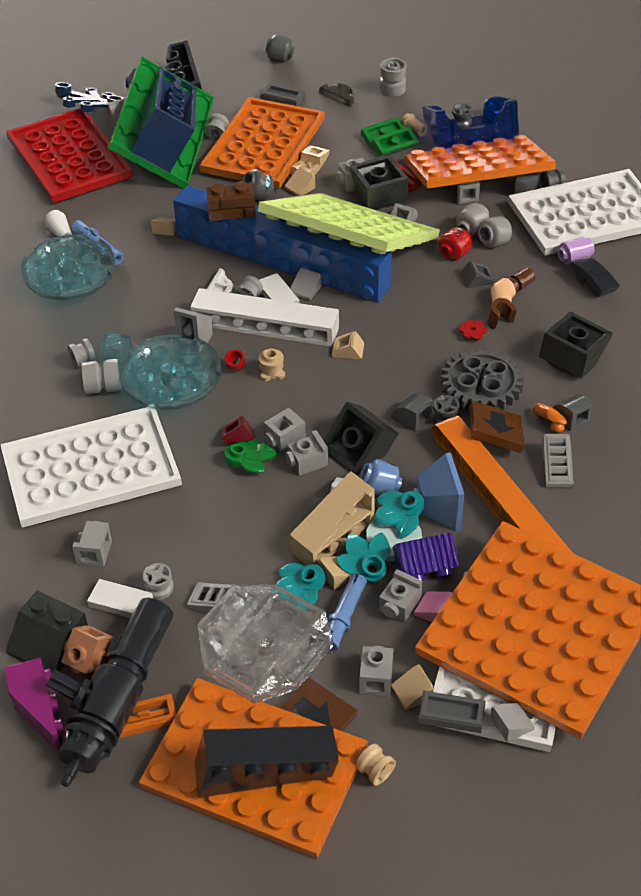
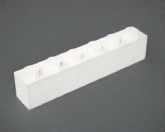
[190,288,339,347]

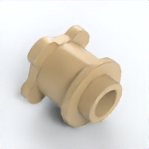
[259,349,285,381]

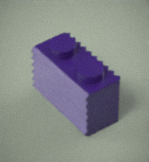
[392,532,459,581]

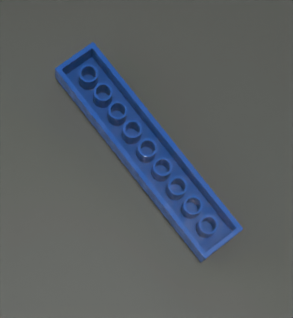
[173,185,391,303]

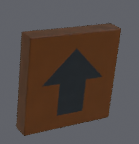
[469,401,525,453]
[280,678,357,731]

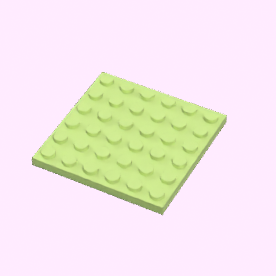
[258,193,440,254]

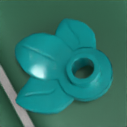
[374,490,425,539]
[336,532,391,583]
[272,563,326,614]

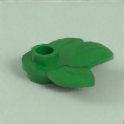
[224,437,277,473]

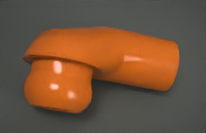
[534,403,567,432]

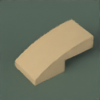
[290,145,330,176]

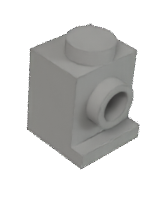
[264,408,306,451]
[285,430,328,476]
[72,521,112,567]
[379,569,422,623]

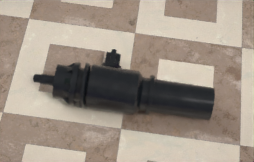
[45,598,174,787]

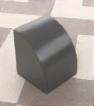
[514,172,542,194]
[391,393,432,432]
[553,394,594,432]

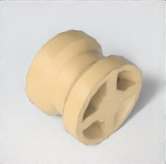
[355,744,396,786]

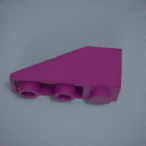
[4,658,64,752]

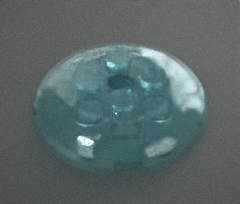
[21,235,115,301]
[119,334,221,410]

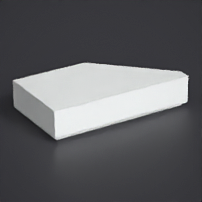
[207,268,234,293]

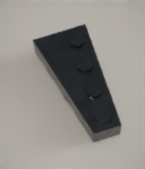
[164,40,202,90]
[194,726,339,798]

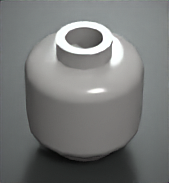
[456,203,489,237]
[478,216,512,248]

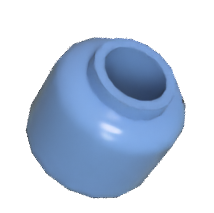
[360,459,402,496]

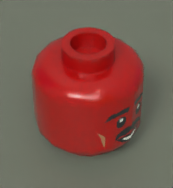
[438,227,472,261]

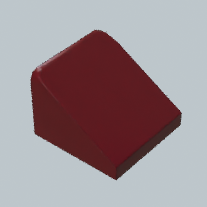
[222,416,255,443]

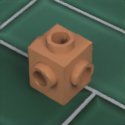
[61,625,113,676]

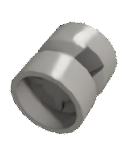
[380,58,406,97]
[82,359,122,394]

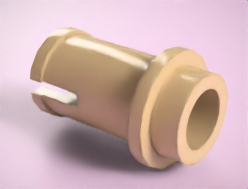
[401,113,428,137]

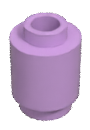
[558,237,594,265]

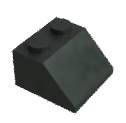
[350,155,409,210]
[539,311,613,379]
[323,401,399,475]
[6,590,88,673]

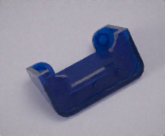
[422,95,519,149]

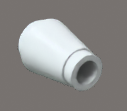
[45,210,73,242]

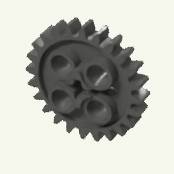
[441,348,524,410]

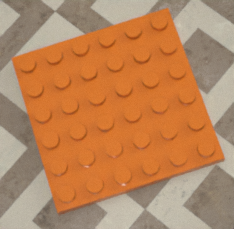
[415,521,641,739]

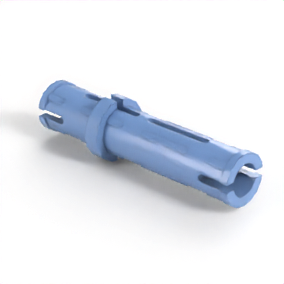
[71,220,124,265]
[320,574,367,652]

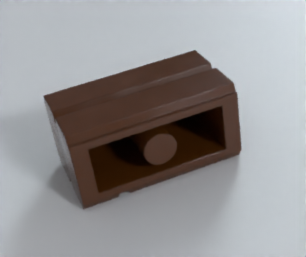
[206,182,256,221]

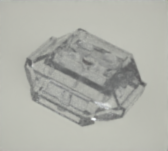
[197,584,333,704]

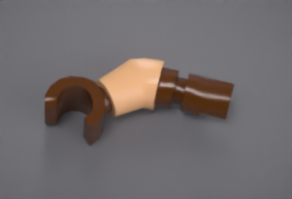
[487,268,536,329]

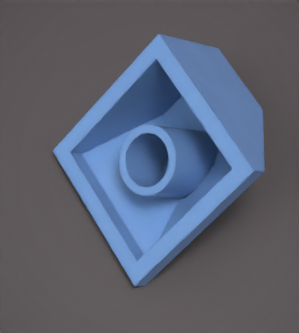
[413,453,464,531]

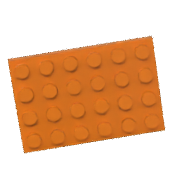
[200,97,325,189]
[405,135,556,188]
[139,678,368,859]

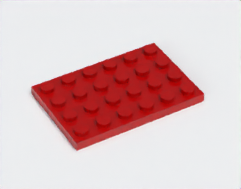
[6,108,133,203]

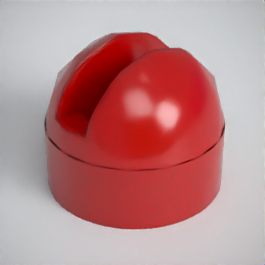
[225,349,246,371]

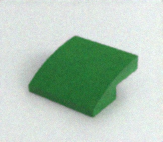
[361,117,419,156]

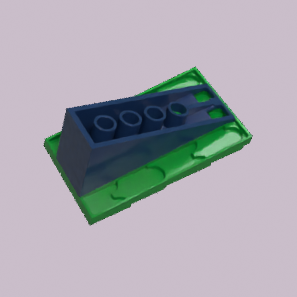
[108,56,215,189]

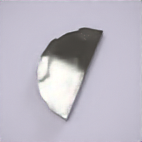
[319,83,354,107]

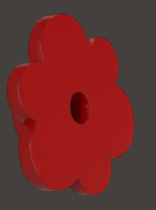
[459,320,487,340]

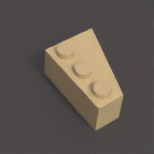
[290,471,375,565]

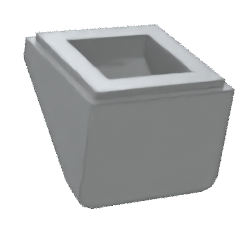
[457,181,480,205]
[390,203,418,222]
[291,268,321,301]
[490,703,535,742]

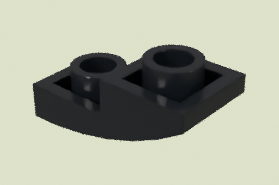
[569,256,620,297]

